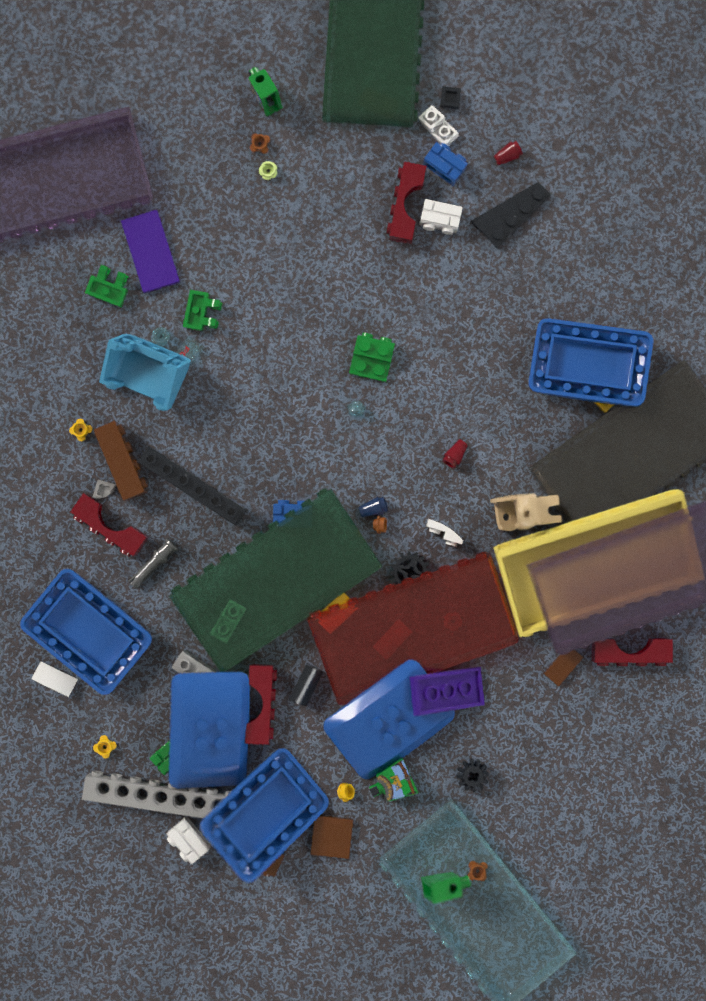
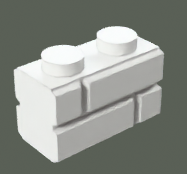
[420,199,462,235]
[167,816,211,864]

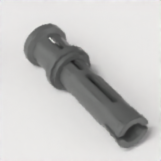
[128,538,179,589]

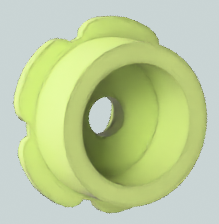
[259,161,278,180]

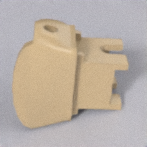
[490,494,562,531]

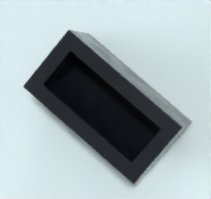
[289,663,324,706]

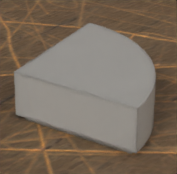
[92,479,117,499]

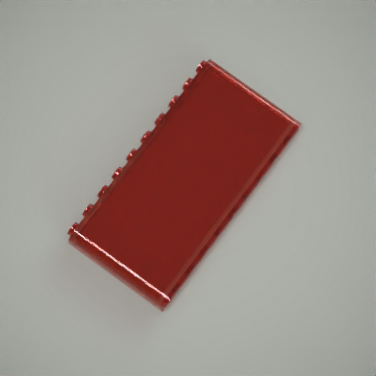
[307,552,519,705]

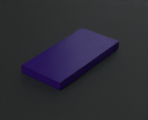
[121,210,180,293]
[410,667,485,716]

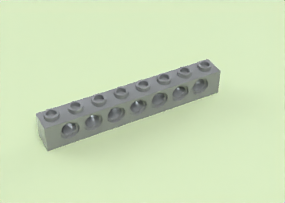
[82,771,231,818]

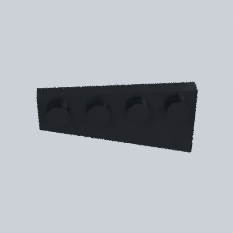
[471,182,551,249]

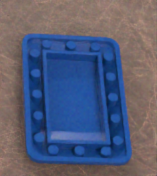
[529,318,653,407]
[20,569,152,695]
[323,660,455,779]
[169,672,250,788]
[200,748,329,882]

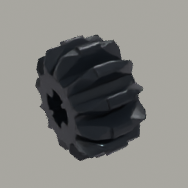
[456,758,489,792]

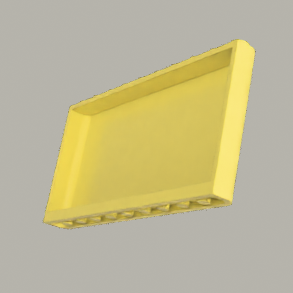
[494,490,704,637]

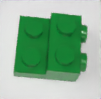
[349,333,395,382]

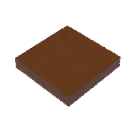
[311,815,353,859]

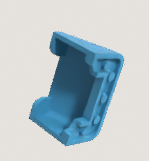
[99,334,191,411]

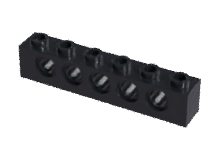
[138,446,247,526]

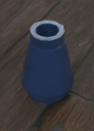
[359,496,388,517]

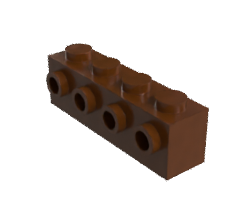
[94,421,148,501]

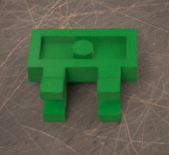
[85,265,129,308]
[183,290,222,331]

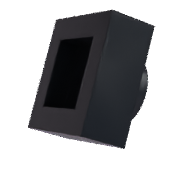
[440,86,461,110]

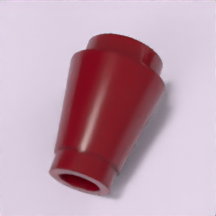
[493,141,523,166]
[442,439,468,469]

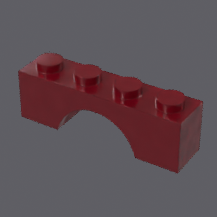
[386,161,426,244]
[70,493,149,557]
[592,638,673,666]
[245,664,277,745]

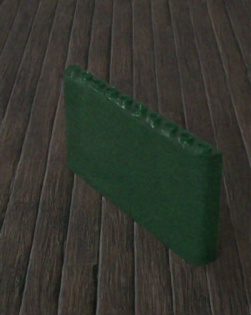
[322,0,425,128]
[169,488,382,672]

